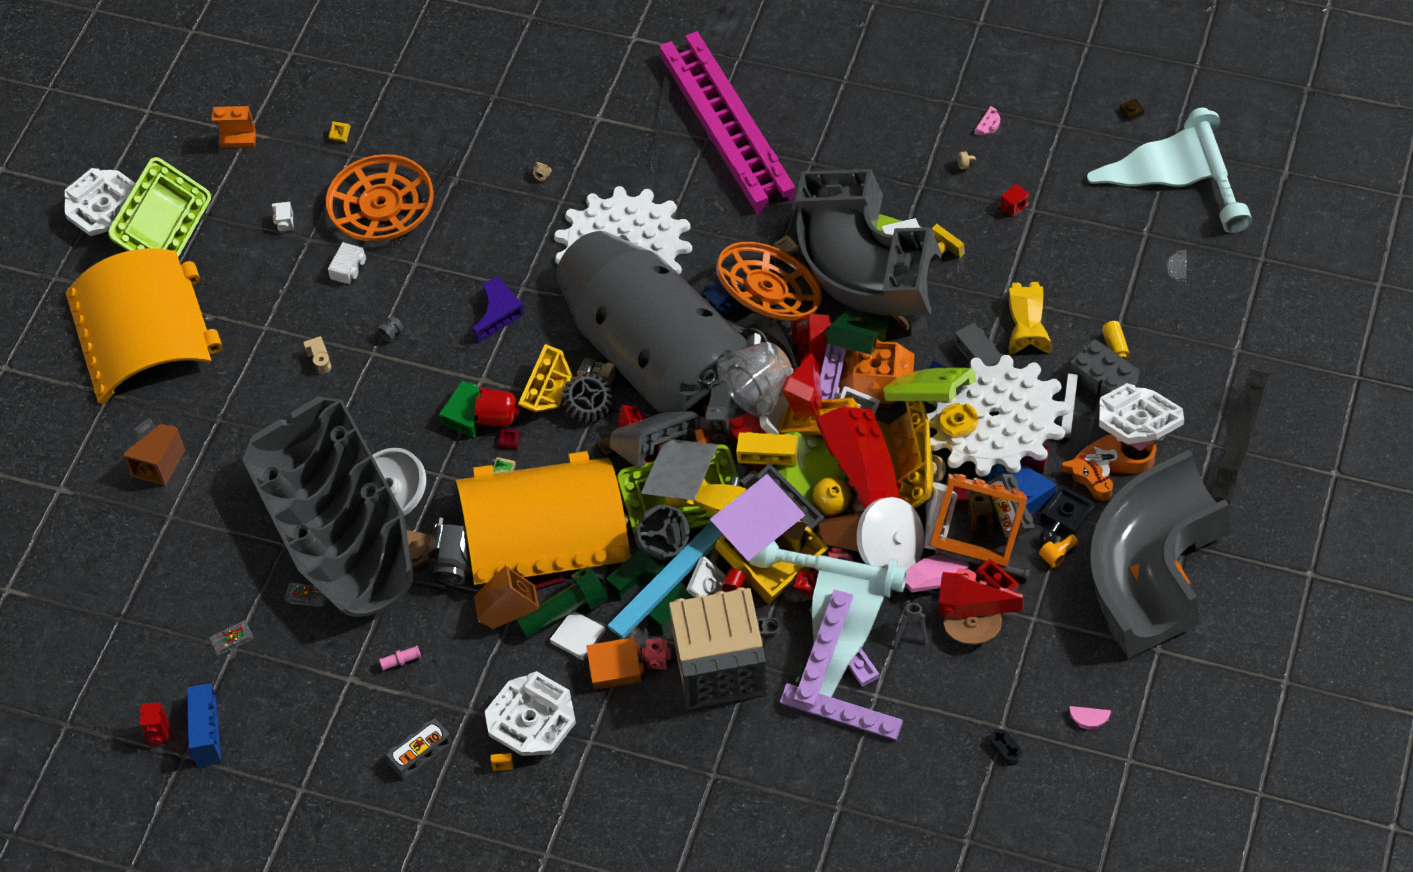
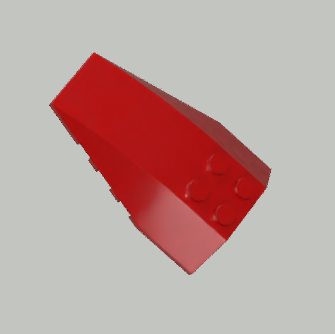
[815,407,899,509]

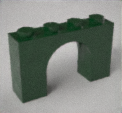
[825,309,891,355]
[606,549,694,635]

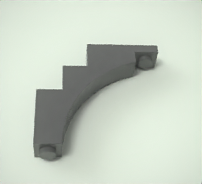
[706,375,733,435]

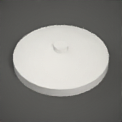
[372,448,426,516]
[857,497,924,569]

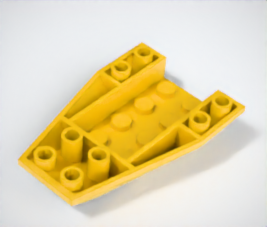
[877,401,933,509]

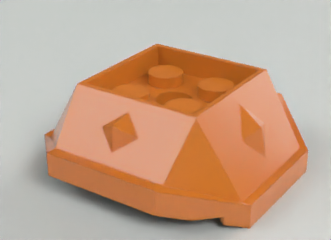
[838,339,914,408]

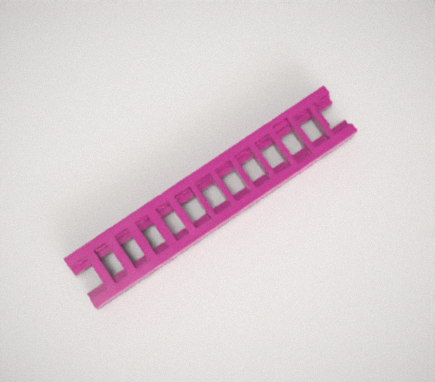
[659,31,796,214]

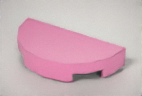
[975,106,1000,136]
[1069,706,1111,730]

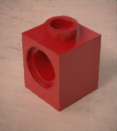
[1000,184,1030,217]

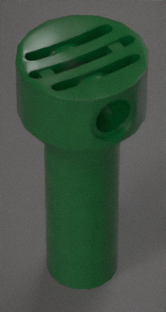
[515,566,608,639]

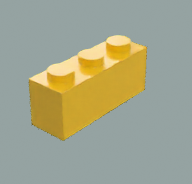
[736,432,798,466]

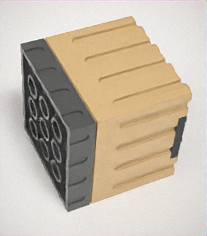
[669,588,767,710]

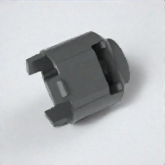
[635,505,690,560]
[427,517,473,584]

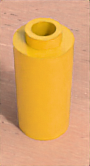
[1102,321,1130,360]

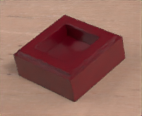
[498,429,520,450]

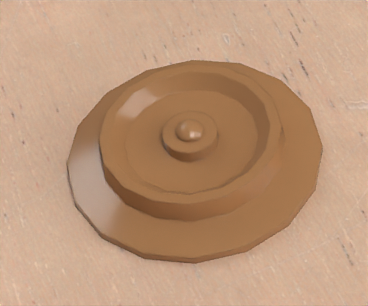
[943,614,1002,645]

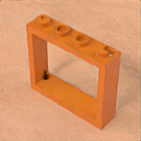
[929,474,1027,566]

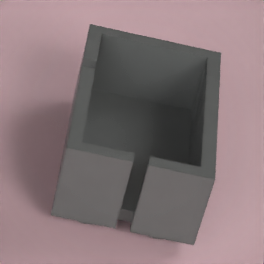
[1069,339,1139,397]

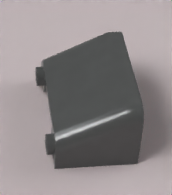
[610,411,700,468]

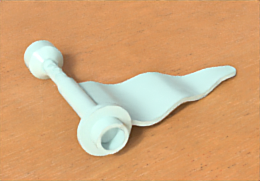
[1087,108,1252,233]
[750,540,907,697]

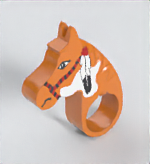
[1061,434,1157,502]

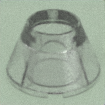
[717,342,792,417]

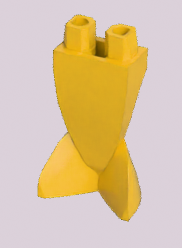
[1009,282,1052,355]
[665,479,746,516]

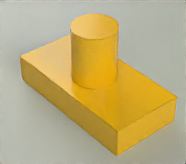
[932,224,965,258]

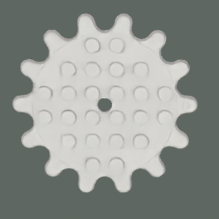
[554,186,692,274]
[927,355,1070,476]

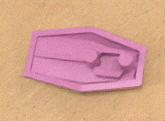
[905,554,970,592]

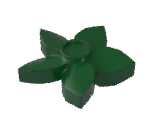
[791,662,806,685]

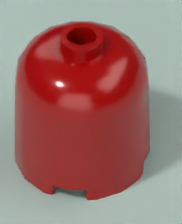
[475,387,520,427]

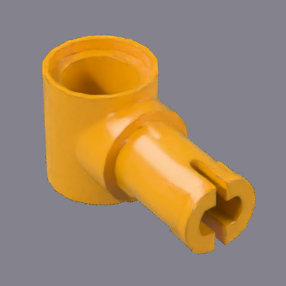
[1039,534,1078,568]

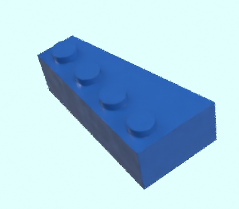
[975,462,1057,514]
[185,683,221,767]

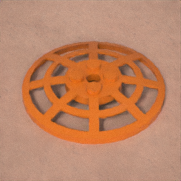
[326,154,434,242]
[716,242,822,321]

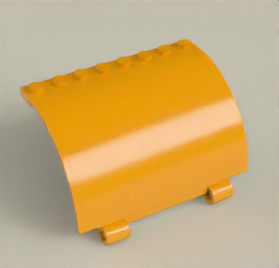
[66,248,223,404]
[456,451,630,585]

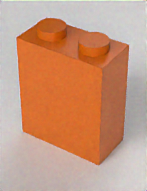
[586,637,644,690]

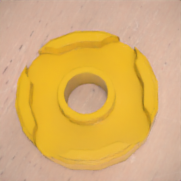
[939,403,978,437]

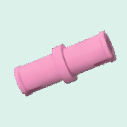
[379,645,421,671]

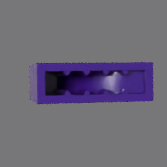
[472,276,524,343]

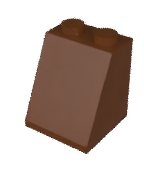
[123,424,185,486]
[818,510,864,552]
[474,565,539,629]

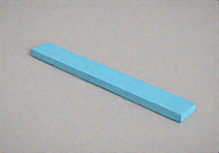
[608,521,723,639]

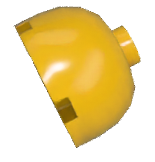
[812,476,852,517]

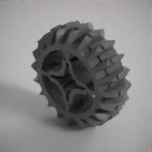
[561,372,613,423]

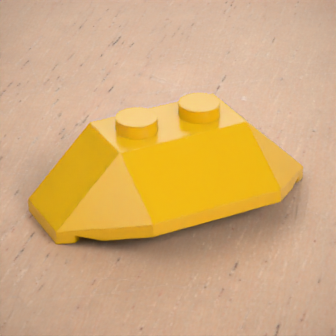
[518,344,572,412]

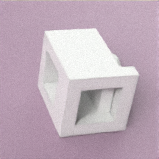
[272,202,293,231]

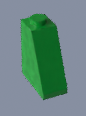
[439,381,480,438]

